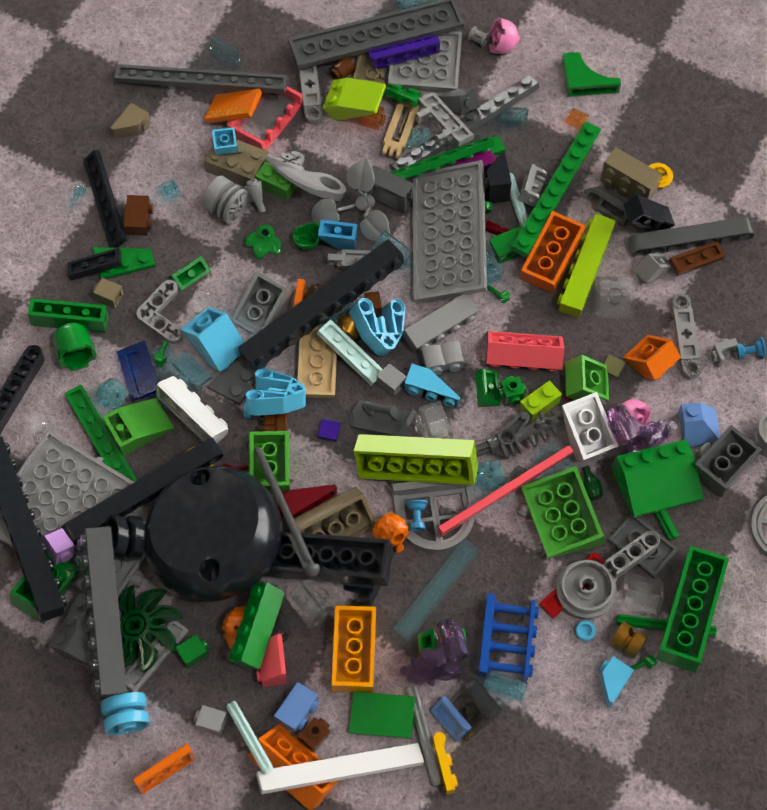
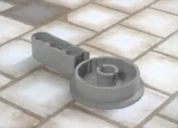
[556,531,660,619]

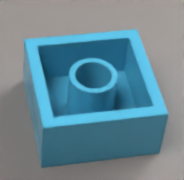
[212,127,238,155]

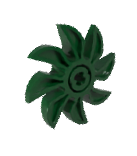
[118,585,184,673]

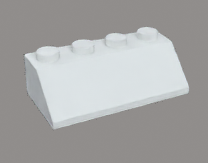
[157,376,228,443]

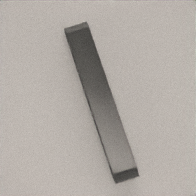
[628,217,754,257]

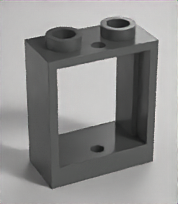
[367,165,413,214]

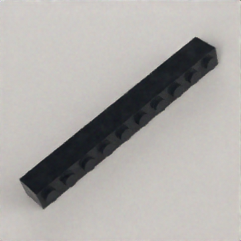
[238,239,404,372]
[0,436,67,622]

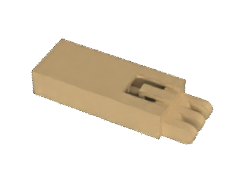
[382,101,420,159]

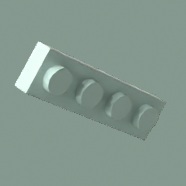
[317,319,383,386]

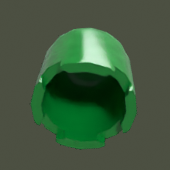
[53,322,97,371]

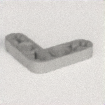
[136,280,182,344]

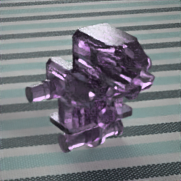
[607,404,677,455]
[400,618,469,686]

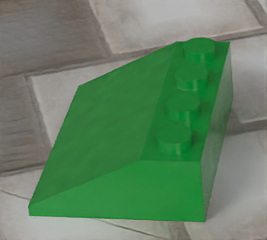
[610,439,704,518]

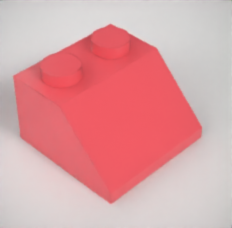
[256,634,287,687]

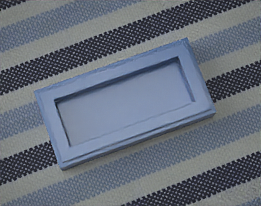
[430,696,472,742]

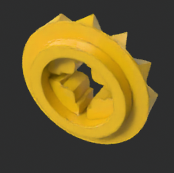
[649,163,673,189]

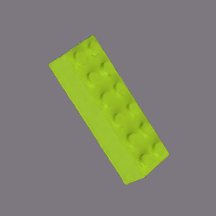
[354,434,478,485]

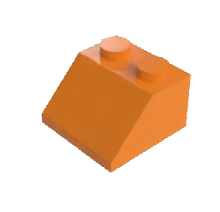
[622,335,681,381]

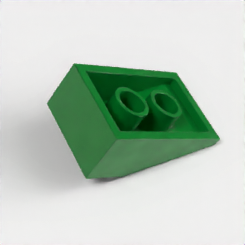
[10,554,80,624]

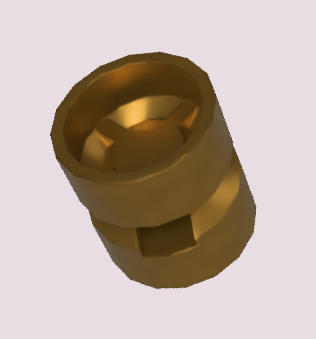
[609,621,648,659]

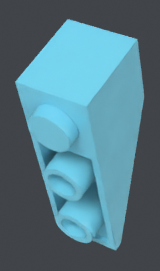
[404,364,460,407]

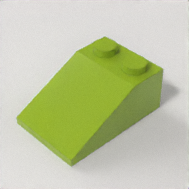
[323,78,386,121]

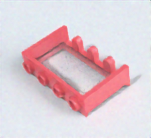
[227,86,303,150]

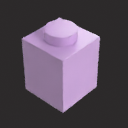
[44,528,75,565]

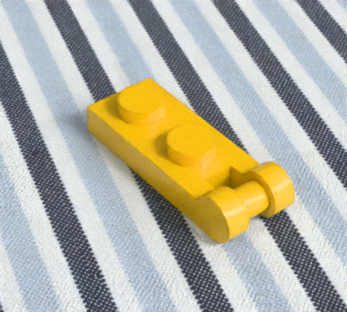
[433,732,458,795]

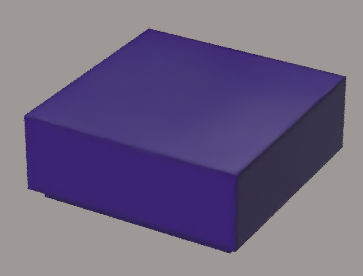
[318,419,341,442]

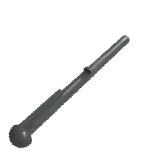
[254,447,320,577]

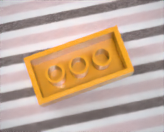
[332,605,376,693]

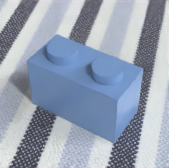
[274,682,320,734]

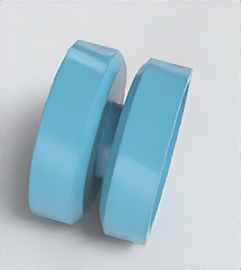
[100,692,150,735]

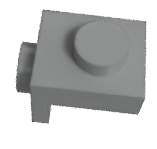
[710,338,738,367]

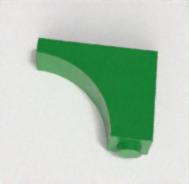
[561,52,621,97]

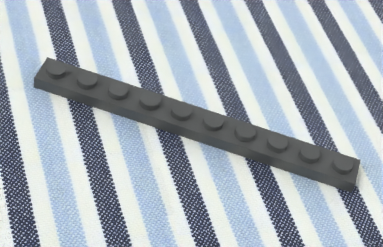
[114,64,289,94]
[390,76,540,171]

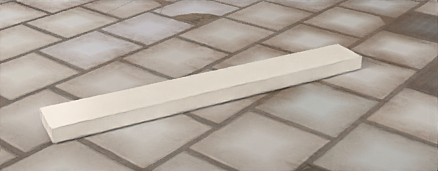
[256,743,424,794]

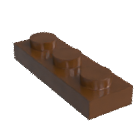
[669,241,726,276]

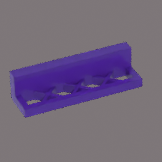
[367,35,440,70]

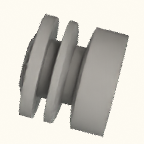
[201,175,249,224]

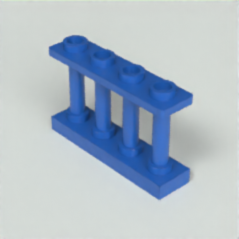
[478,593,539,683]

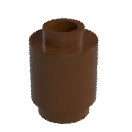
[329,57,355,80]

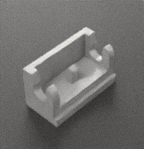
[518,164,547,207]

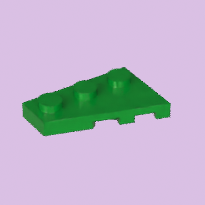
[93,247,156,279]

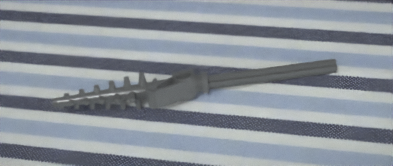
[390,398,606,485]

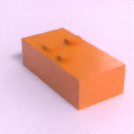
[520,211,586,294]

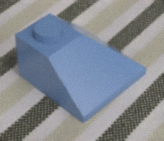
[678,403,721,447]

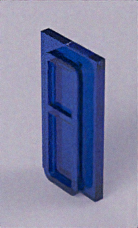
[117,340,158,402]

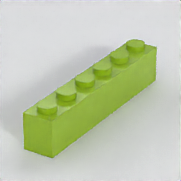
[557,213,616,318]

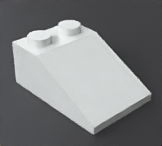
[561,392,618,462]

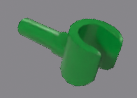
[487,285,510,304]
[154,341,168,367]
[630,655,657,670]

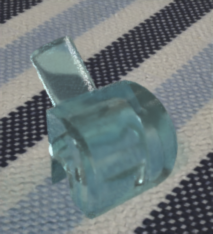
[406,128,430,149]

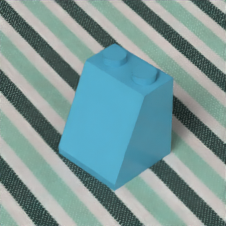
[180,307,245,371]

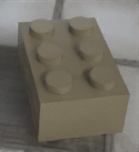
[204,139,269,186]
[600,147,662,200]

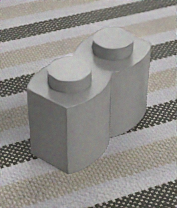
[421,341,464,375]

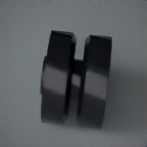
[104,515,146,561]

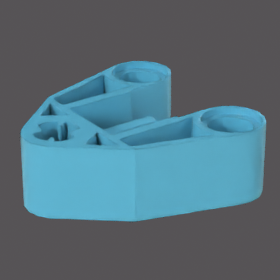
[349,298,405,356]
[246,369,306,415]

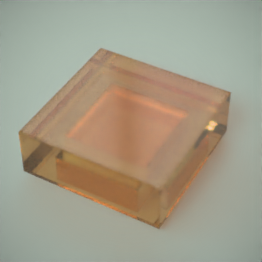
[565,108,589,130]

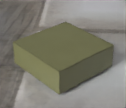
[601,354,626,379]

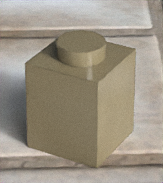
[93,278,124,309]

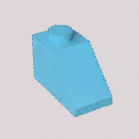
[600,656,634,707]

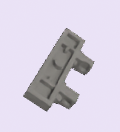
[416,92,474,147]

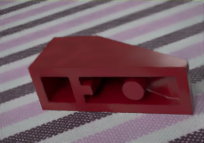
[275,484,337,521]

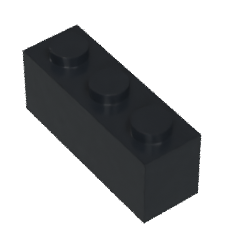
[623,195,675,231]

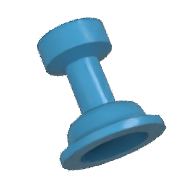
[736,337,766,359]
[405,499,428,531]

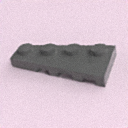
[207,356,269,405]

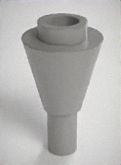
[244,179,266,213]

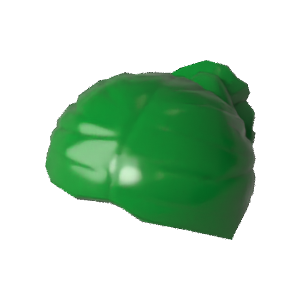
[293,222,323,251]

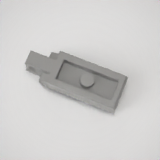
[327,249,371,269]

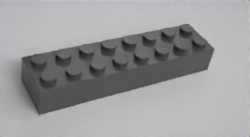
[77,527,127,700]

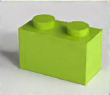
[519,380,562,424]

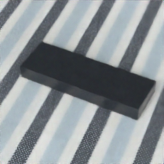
[67,247,122,281]

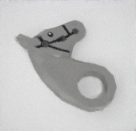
[264,151,347,201]

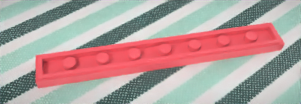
[437,446,573,537]

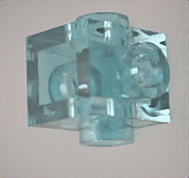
[95,378,130,409]
[476,460,506,491]

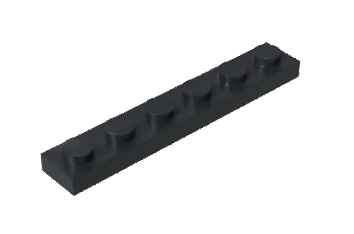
[83,149,127,248]

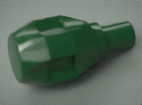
[582,466,603,501]

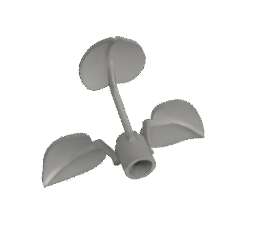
[311,158,391,241]

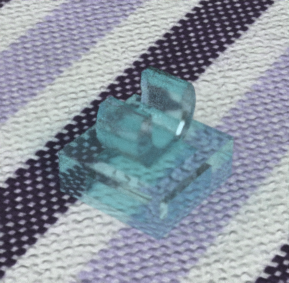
[158,179,182,202]

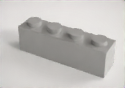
[402,294,478,353]

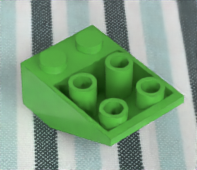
[102,398,175,456]

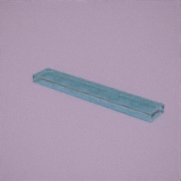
[393,538,480,643]

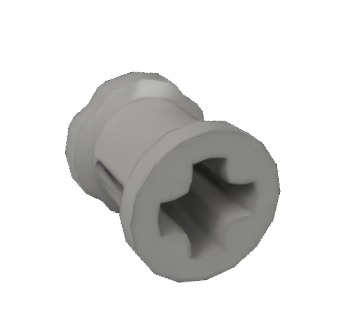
[468,26,490,48]

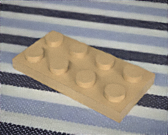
[297,327,337,398]

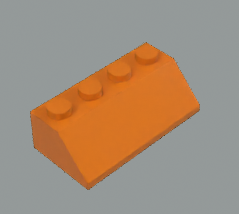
[247,724,340,810]

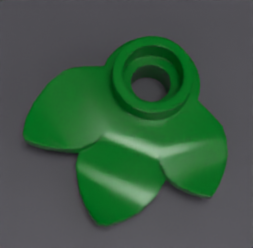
[245,225,281,259]

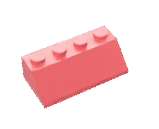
[486,331,565,371]

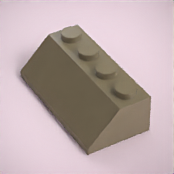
[286,486,375,537]

